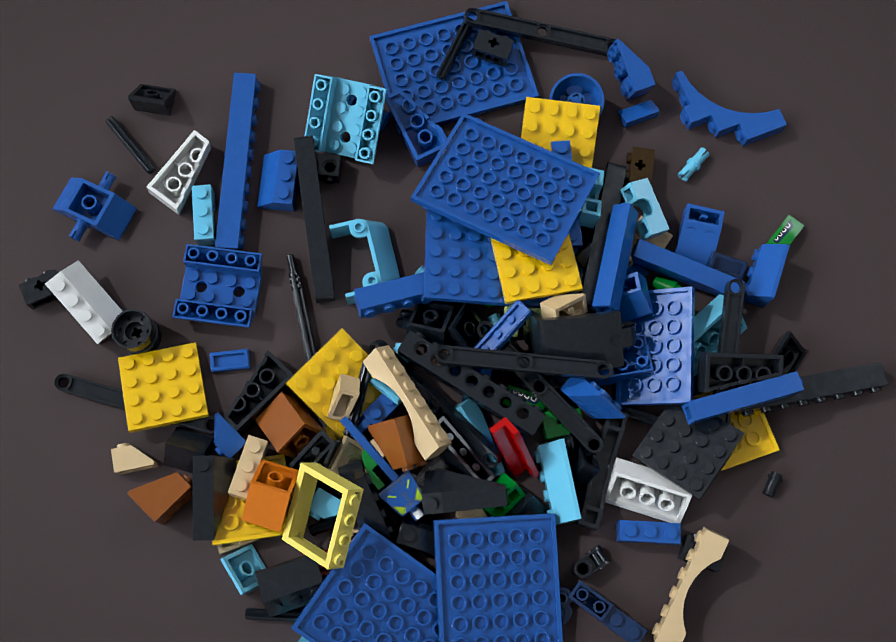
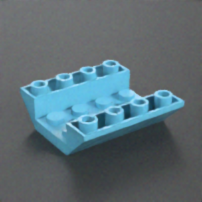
[305,74,387,164]

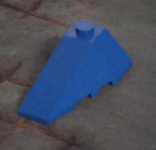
[385,89,447,168]

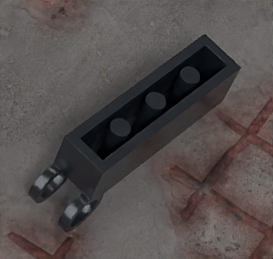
[437,416,495,481]

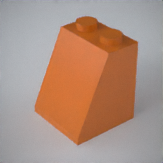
[241,459,299,532]

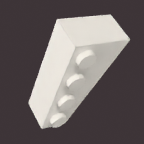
[147,130,211,215]

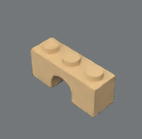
[228,435,269,501]

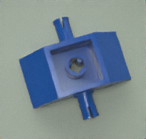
[52,171,137,242]

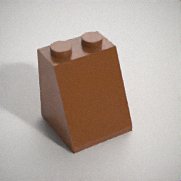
[255,392,323,459]
[367,414,432,471]
[127,472,193,525]

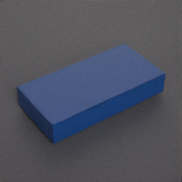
[209,349,250,373]

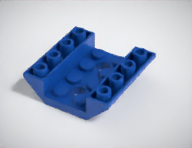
[172,244,263,328]

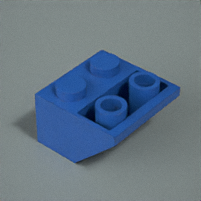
[619,272,653,322]

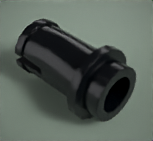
[762,471,783,498]

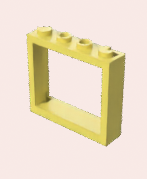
[282,462,364,570]

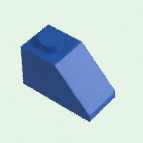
[214,412,246,458]

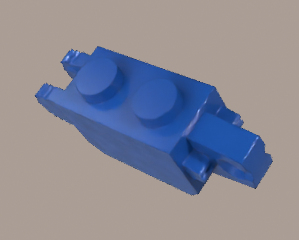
[357,394,403,435]

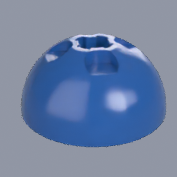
[549,73,604,116]

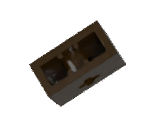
[624,147,655,185]

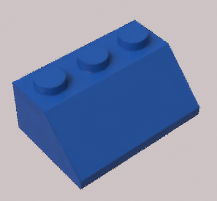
[257,150,299,212]
[744,244,790,308]

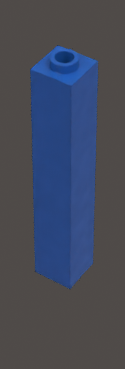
[592,203,638,312]
[631,239,745,297]
[682,371,804,425]

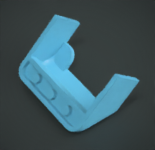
[329,219,400,305]

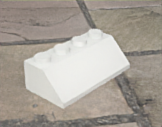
[45,260,123,344]
[605,457,692,523]

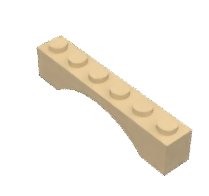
[363,345,452,460]
[652,527,729,642]

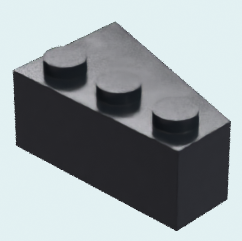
[287,426,342,495]

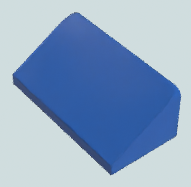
[617,100,660,128]

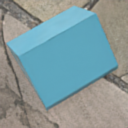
[220,544,266,596]

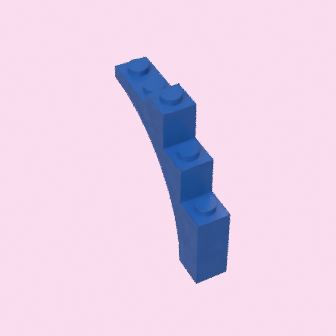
[672,71,787,147]

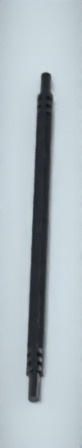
[286,254,343,500]

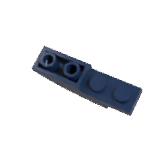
[568,581,648,642]

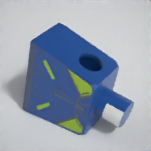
[378,470,424,521]

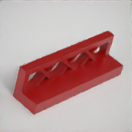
[489,417,540,479]

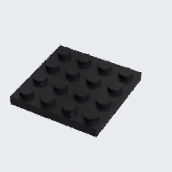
[632,404,745,500]

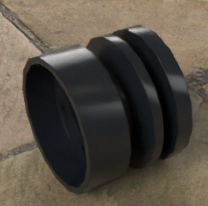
[111,309,162,355]

